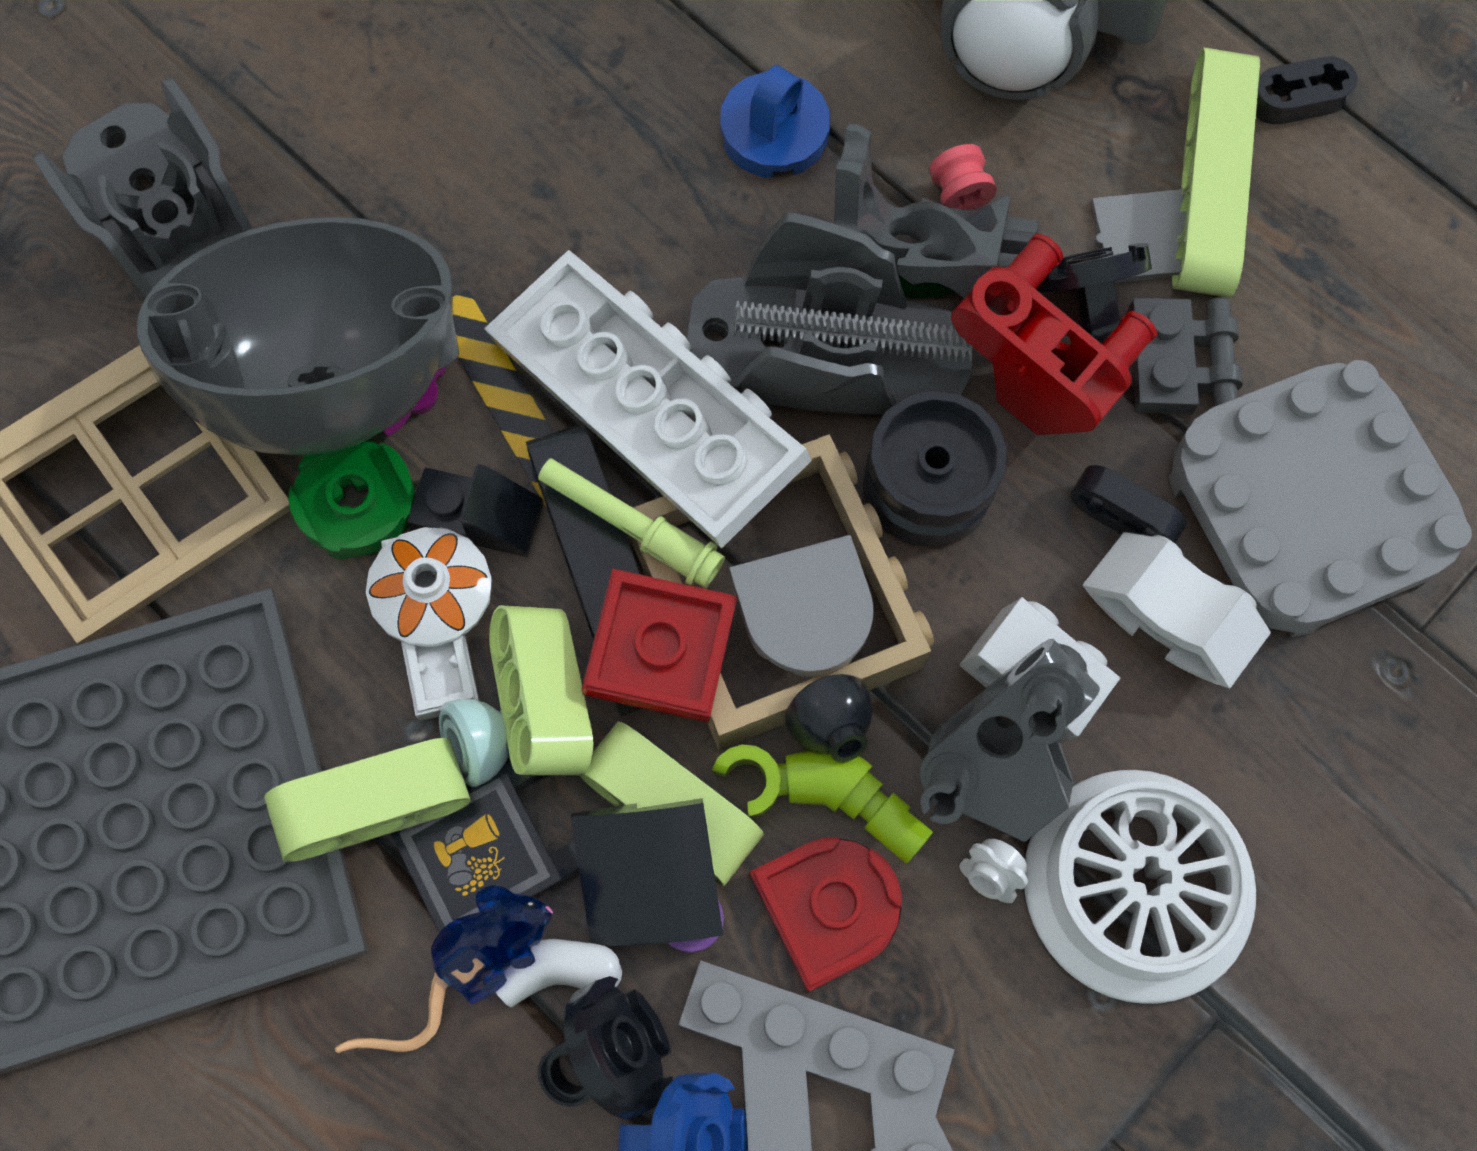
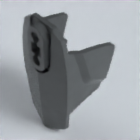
[32,77,253,298]
[687,213,973,415]

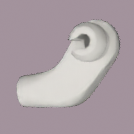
[490,939,622,1007]

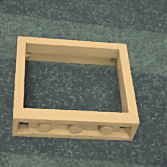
[627,434,934,751]

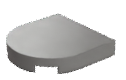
[729,535,873,677]

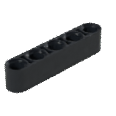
[525,424,644,716]

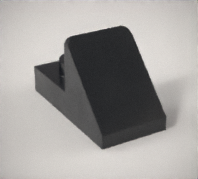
[407,464,544,557]

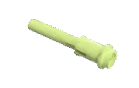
[538,458,725,589]

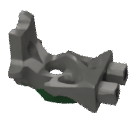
[833,124,1039,311]

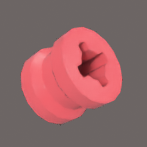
[929,144,997,211]

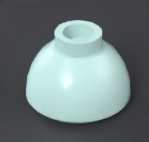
[439,699,509,788]

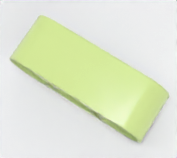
[489,605,593,775]
[579,721,764,887]
[264,738,471,862]

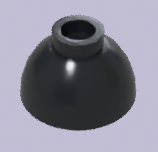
[785,674,873,762]

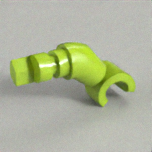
[712,744,933,864]

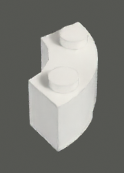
[1082,532,1271,688]

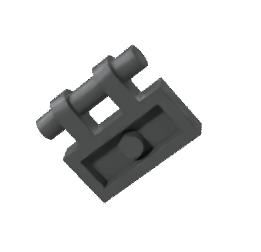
[1128,298,1243,414]

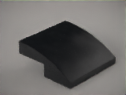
[571,798,723,946]

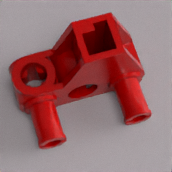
[951,234,1157,435]

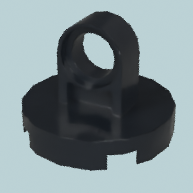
[1036,243,1152,344]
[538,976,673,1120]

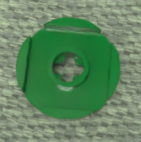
[288,441,415,560]

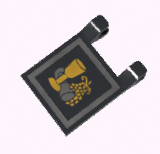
[390,761,580,946]

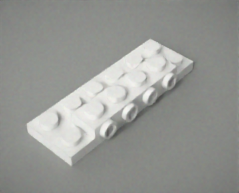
[484,250,812,548]

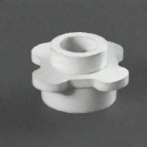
[959,839,1028,903]

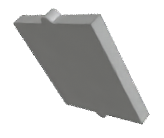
[1091,189,1186,283]

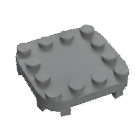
[1168,360,1472,638]

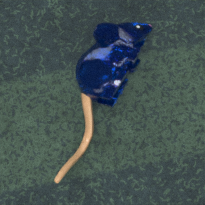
[335,885,553,1053]

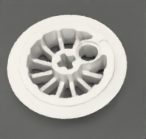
[1024,770,1256,1004]

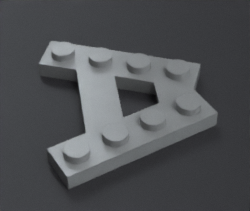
[678,960,955,1151]

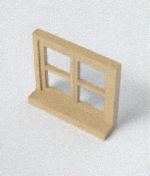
[0,345,290,645]

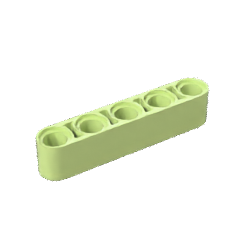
[1172,47,1260,298]

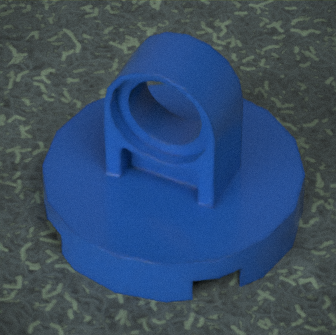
[720,64,830,178]
[618,1072,748,1151]

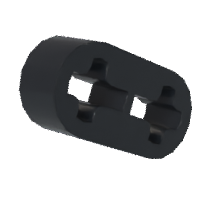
[1256,56,1358,125]
[1070,465,1187,544]

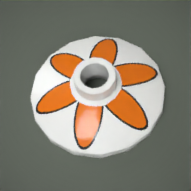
[366,527,492,647]

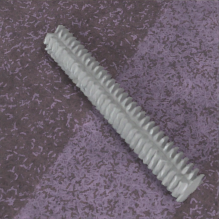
[733,301,973,363]

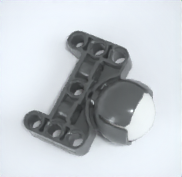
[939,0,1168,100]

